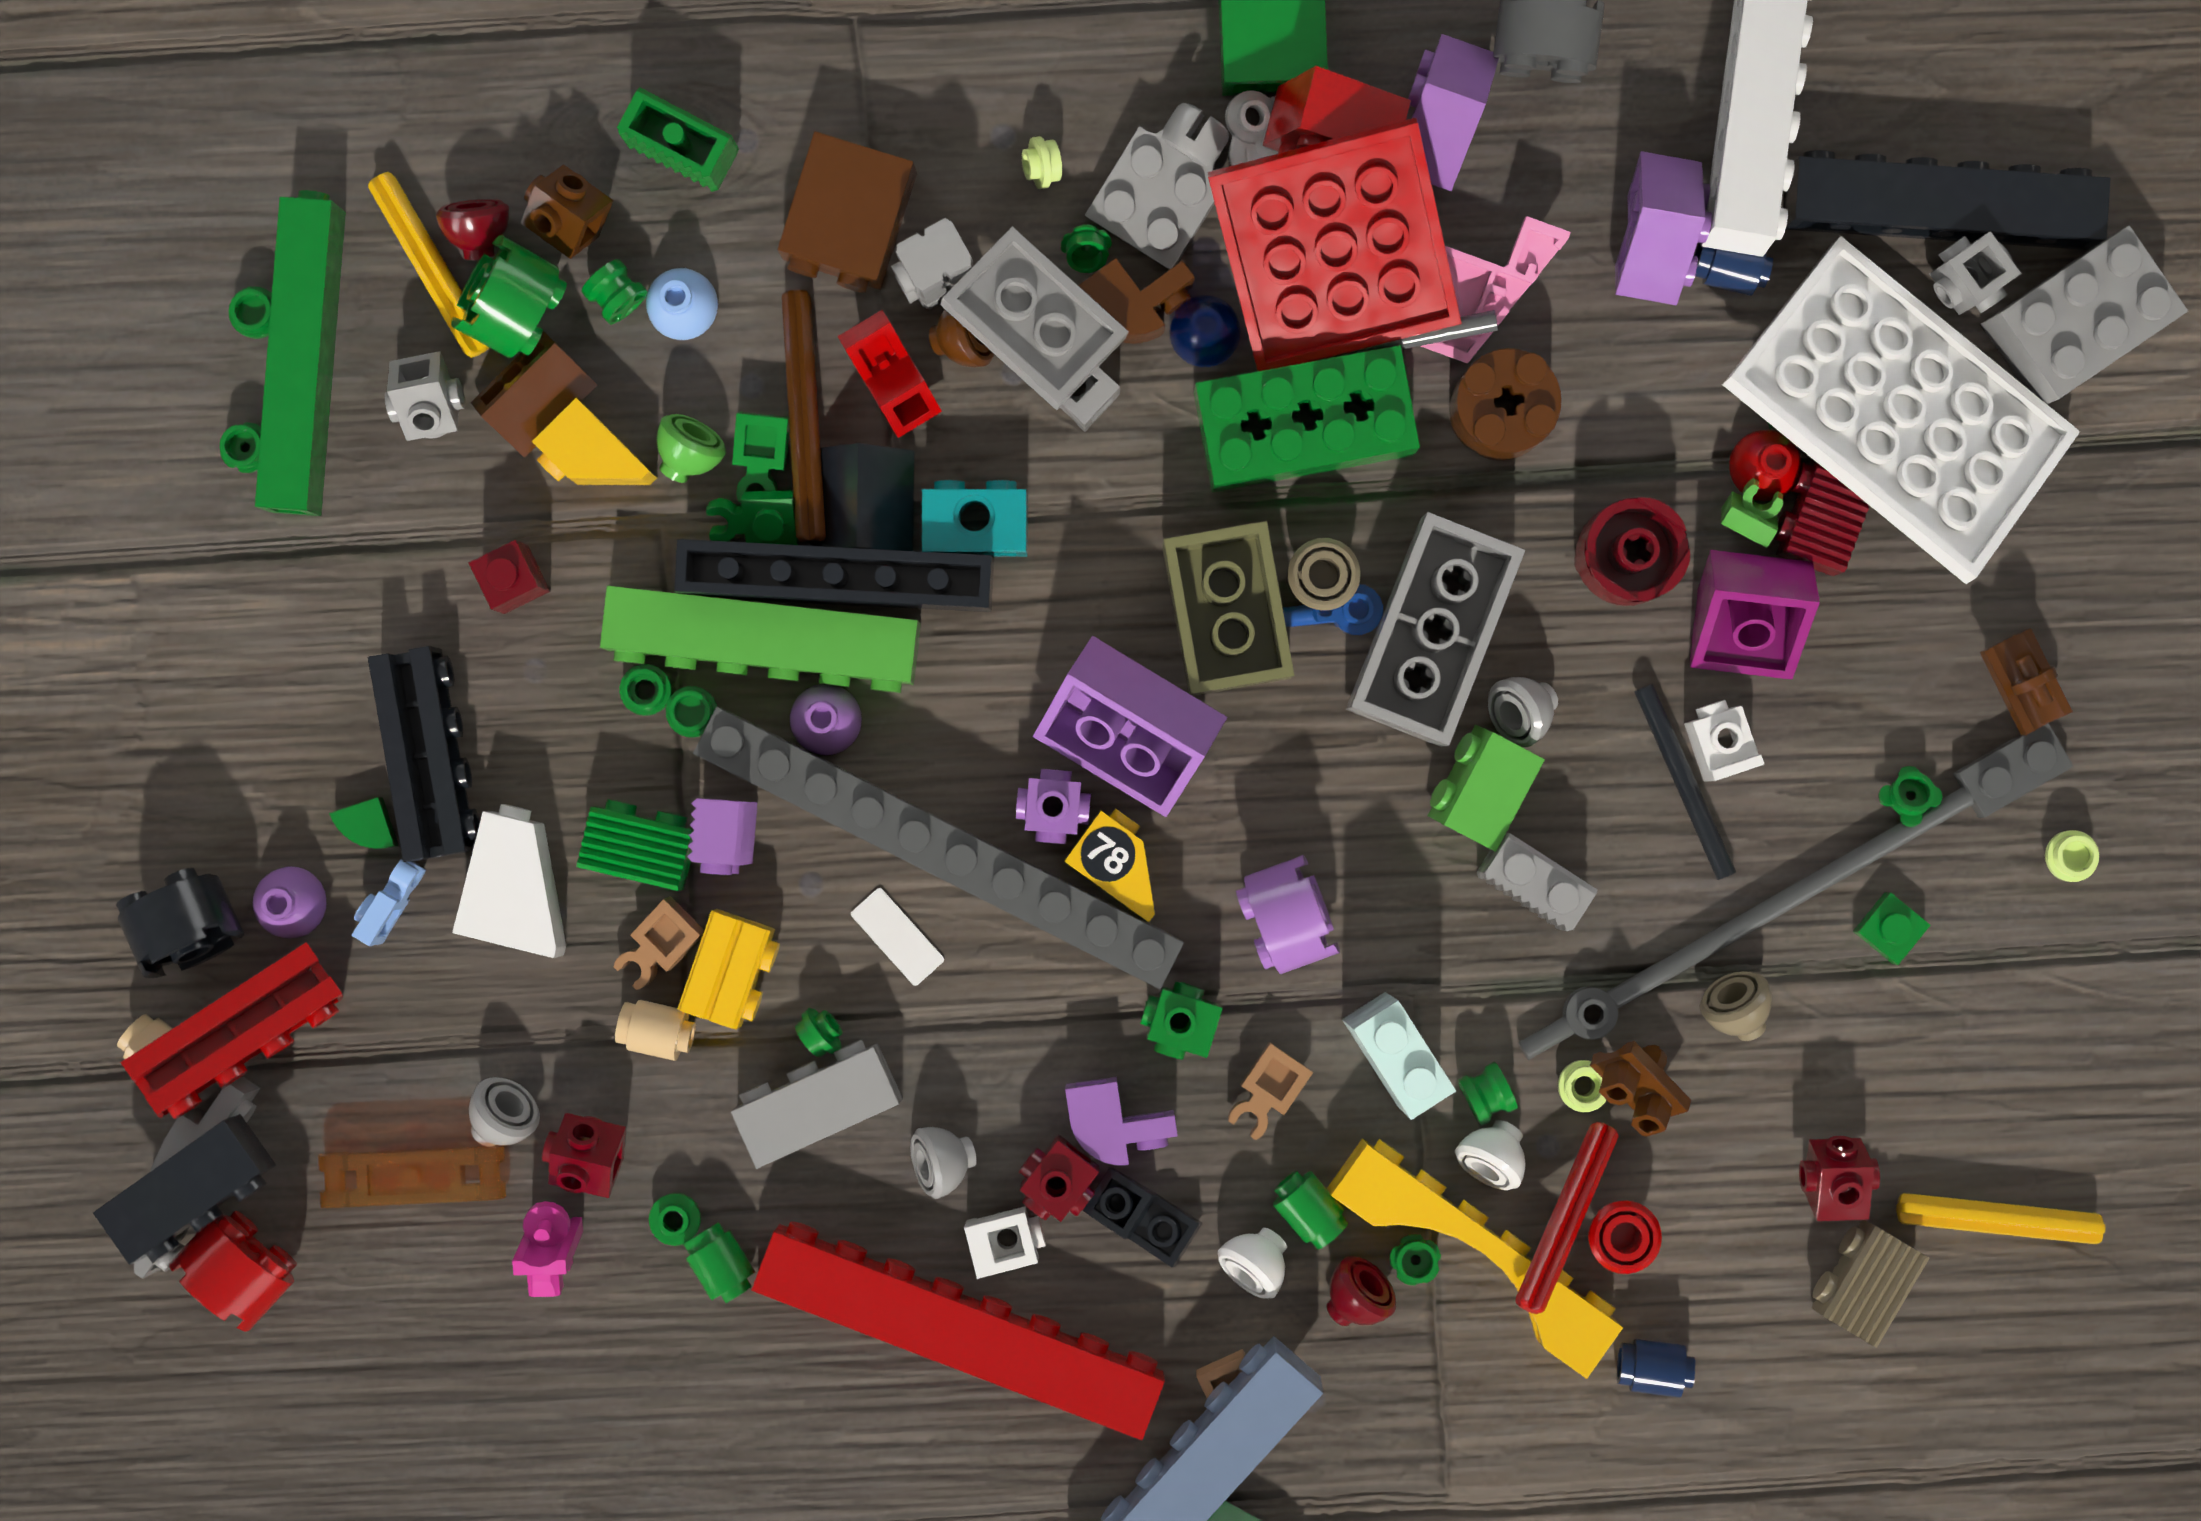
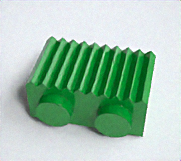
[617,87,739,192]
[576,799,694,891]

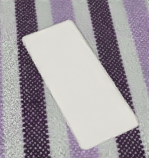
[851,888,944,986]

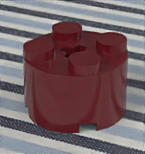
[1574,497,1690,606]

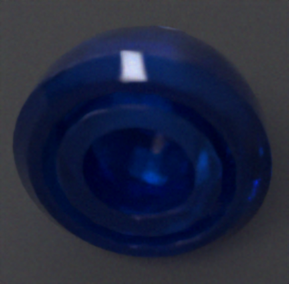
[1169,295,1241,367]

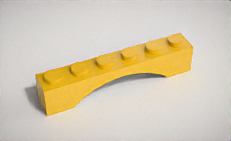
[1327,1138,1623,1379]

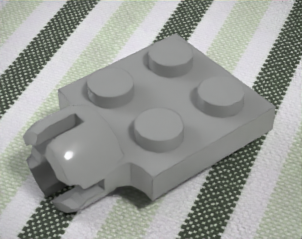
[1085,103,1229,270]

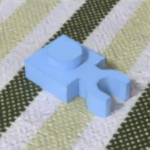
[351,859,426,946]

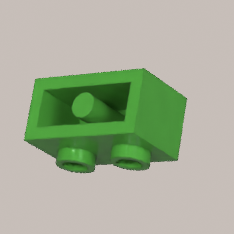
[1427,725,1545,852]

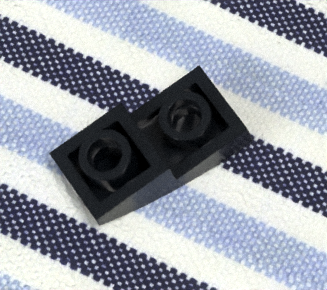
[1083,1167,1203,1268]

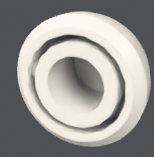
[1455,1120,1525,1190]
[1218,1228,1287,1298]

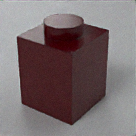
[468,540,551,614]

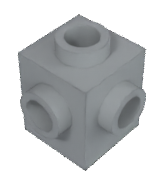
[1929,231,2021,315]
[385,351,465,441]

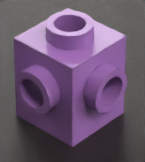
[1016,769,1091,844]

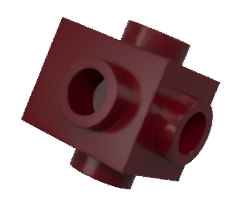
[542,1113,626,1198]
[1018,1134,1099,1222]
[1799,1136,1880,1221]

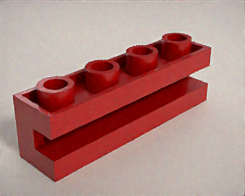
[120,942,343,1120]

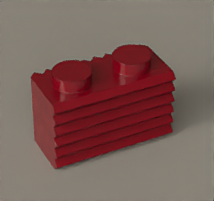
[1773,459,1869,576]

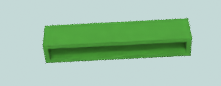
[600,586,921,693]

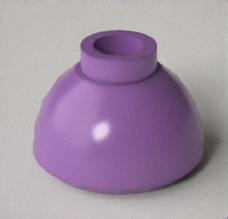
[790,684,862,755]
[253,867,326,938]

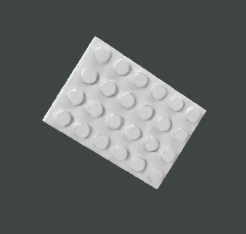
[1722,236,2080,584]

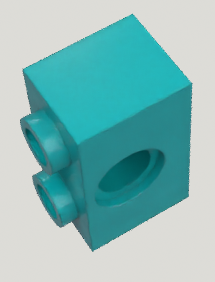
[922,480,1028,557]

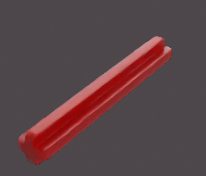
[1515,1121,1619,1315]

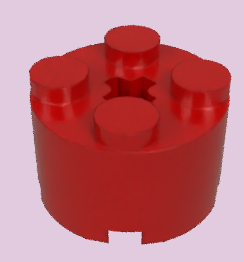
[169,1211,297,1332]

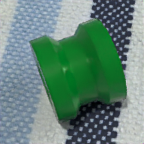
[581,259,648,325]
[1457,1061,1518,1126]

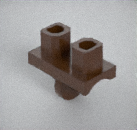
[1980,628,2073,735]
[1590,1041,1691,1137]

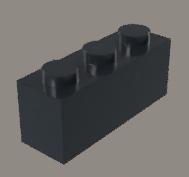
[93,1114,276,1265]

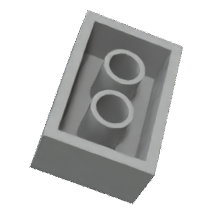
[1980,225,2188,404]

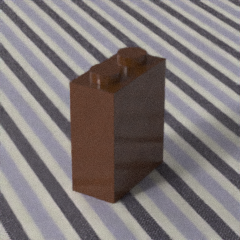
[777,131,917,293]

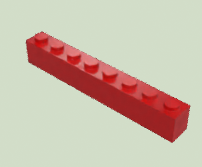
[751,1221,1165,1440]

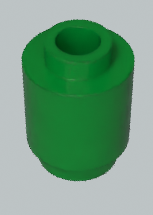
[1273,1170,1349,1250]
[683,1222,755,1304]

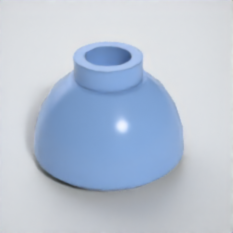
[646,268,718,340]

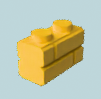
[677,909,780,1030]

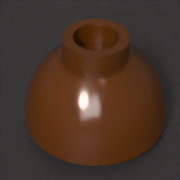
[929,310,994,367]

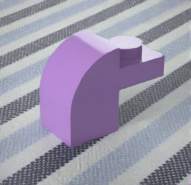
[1065,1077,1178,1165]

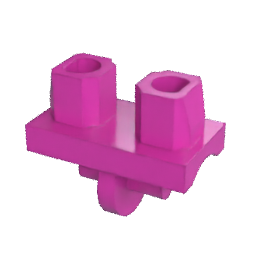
[512,1201,583,1297]

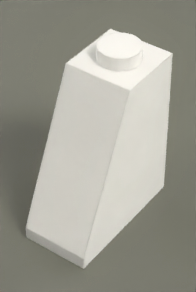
[452,804,566,958]

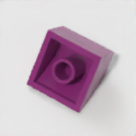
[1690,550,1820,680]

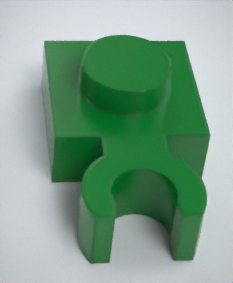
[732,412,790,502]
[706,490,799,545]

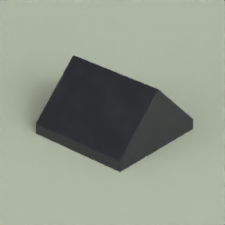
[810,443,915,551]

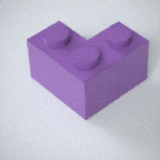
[1408,34,1499,191]
[1615,151,1712,305]

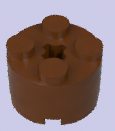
[1449,348,1562,461]

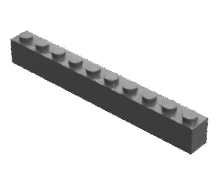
[693,707,1184,989]

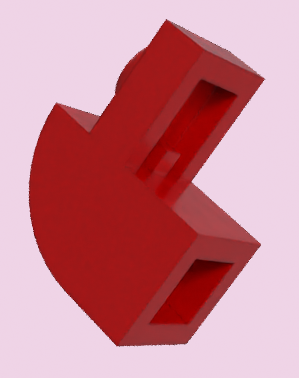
[837,310,942,438]

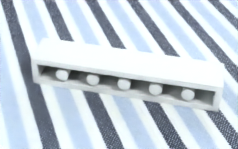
[1701,0,1813,257]

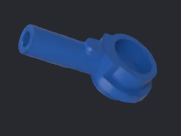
[1282,584,1383,636]

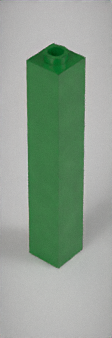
[255,190,346,516]

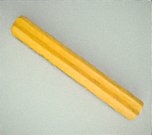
[368,172,489,358]
[1896,1193,2105,1244]

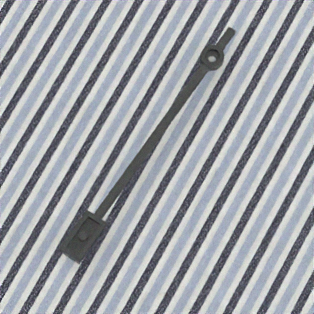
[1518,723,2074,1060]

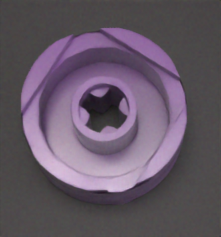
[1236,855,1340,974]

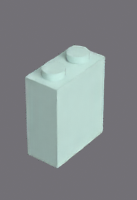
[1342,992,1456,1120]

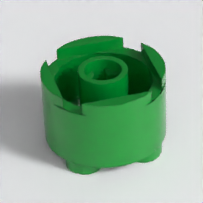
[451,235,567,358]

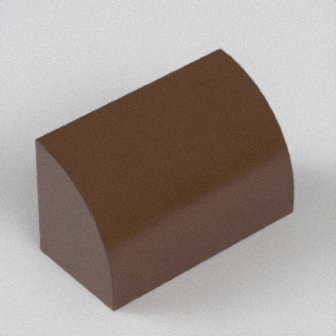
[470,330,598,458]

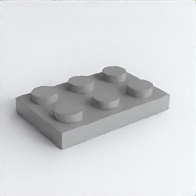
[940,226,1129,410]

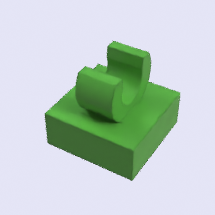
[1721,478,1783,548]

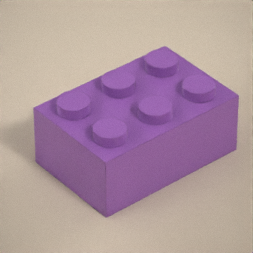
[1033,636,1227,817]

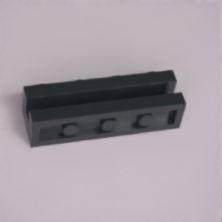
[367,646,480,862]

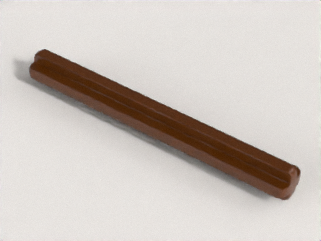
[782,289,826,543]

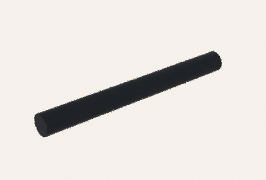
[1634,683,1736,880]

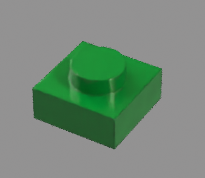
[1853,892,1931,965]

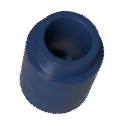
[1695,243,1773,296]
[1616,1339,1695,1398]

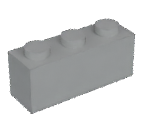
[731,1040,903,1169]

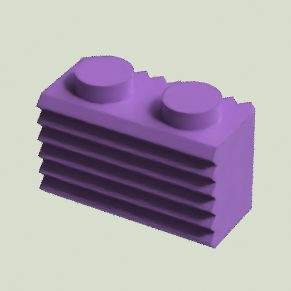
[687,798,757,875]

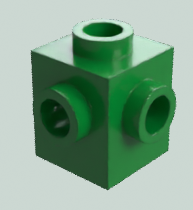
[1140,981,1223,1060]

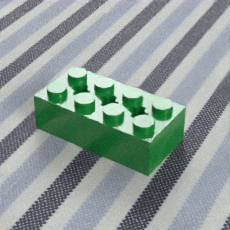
[1193,345,1420,493]

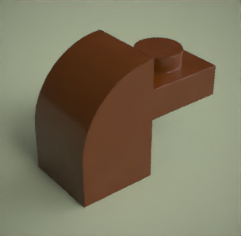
[1078,258,1195,344]

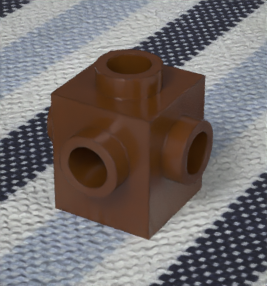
[521,164,614,259]

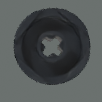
[116,867,244,978]

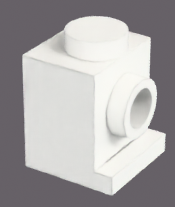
[1684,700,1764,782]
[964,1206,1046,1279]

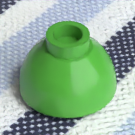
[656,414,727,483]

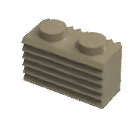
[1812,1220,1929,1348]

